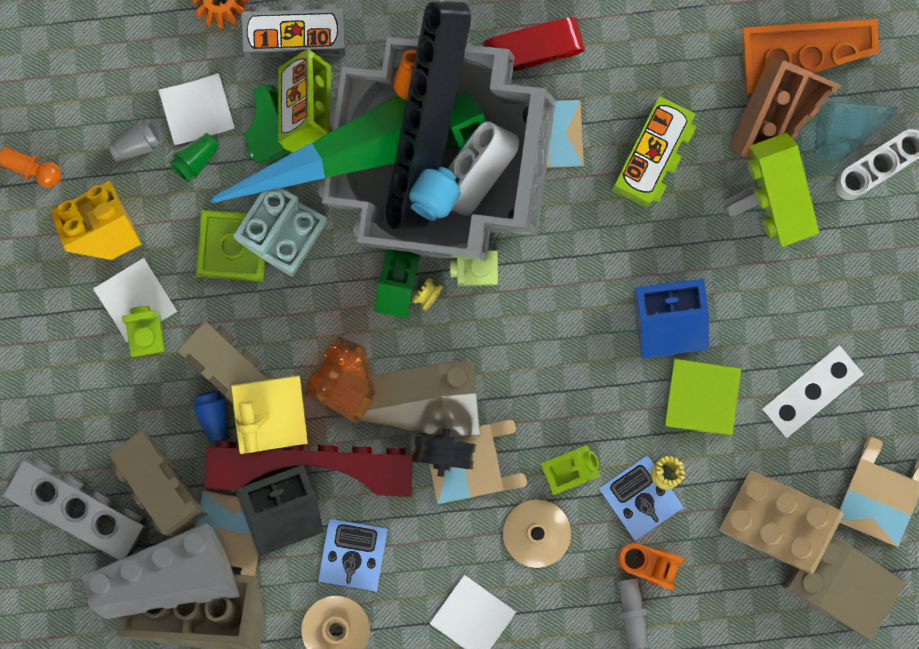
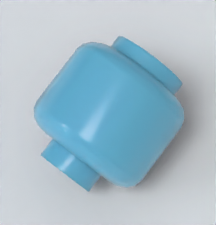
[409,167,461,221]

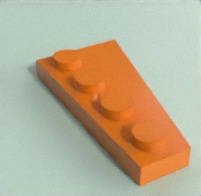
[742,19,879,95]

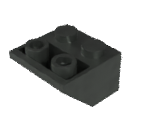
[236,465,324,557]

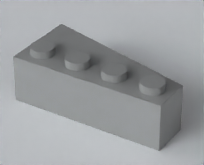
[81,523,240,619]

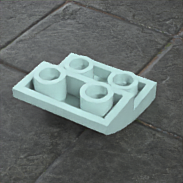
[233,188,327,277]

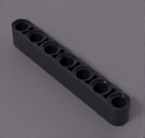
[385,2,471,229]

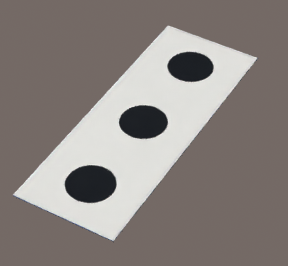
[763,345,864,438]

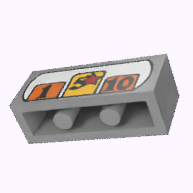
[242,4,346,59]

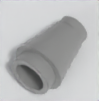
[108,120,161,162]

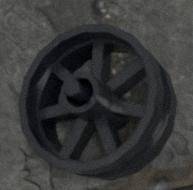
[412,428,476,477]

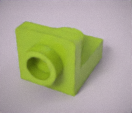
[122,306,166,358]
[541,445,600,495]

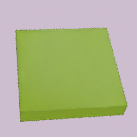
[196,210,266,283]
[664,359,742,436]

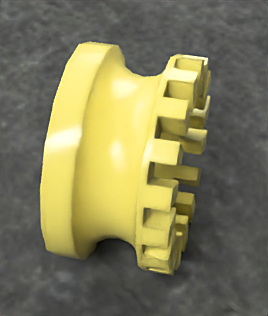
[412,277,444,311]
[651,456,685,490]

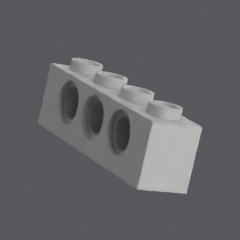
[3,458,148,560]

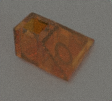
[305,337,376,424]

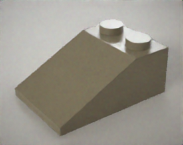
[782,535,906,641]

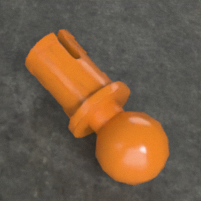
[0,146,62,188]

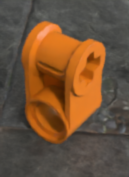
[616,543,685,591]

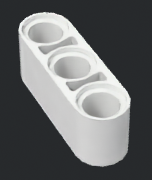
[448,122,519,216]
[835,129,919,200]

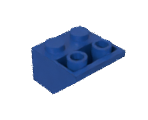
[632,279,709,358]

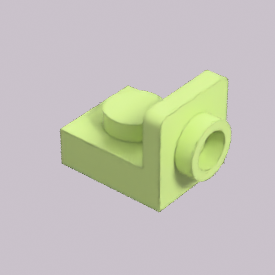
[450,251,498,286]

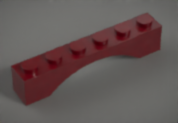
[204,441,413,497]

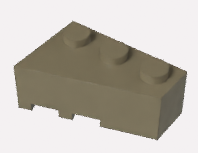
[177,321,277,403]
[109,430,208,538]

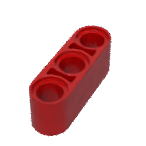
[483,17,585,72]

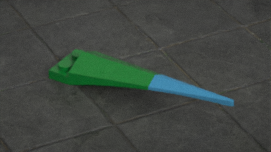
[209,95,456,203]

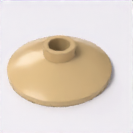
[503,499,571,568]
[301,595,370,649]

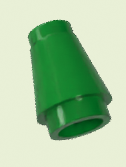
[170,133,220,182]

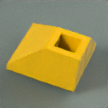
[50,180,142,260]

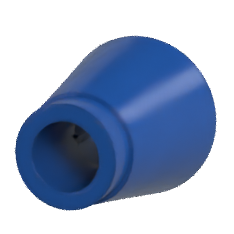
[192,390,229,442]

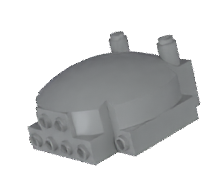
[319,37,556,261]

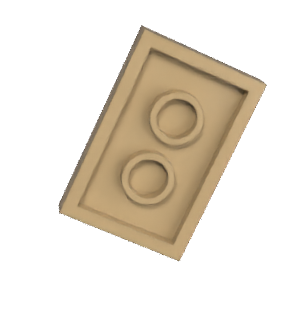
[719,470,844,575]

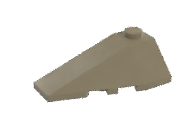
[338,360,480,439]
[117,575,264,649]

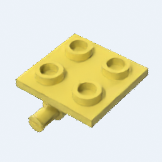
[231,375,308,454]

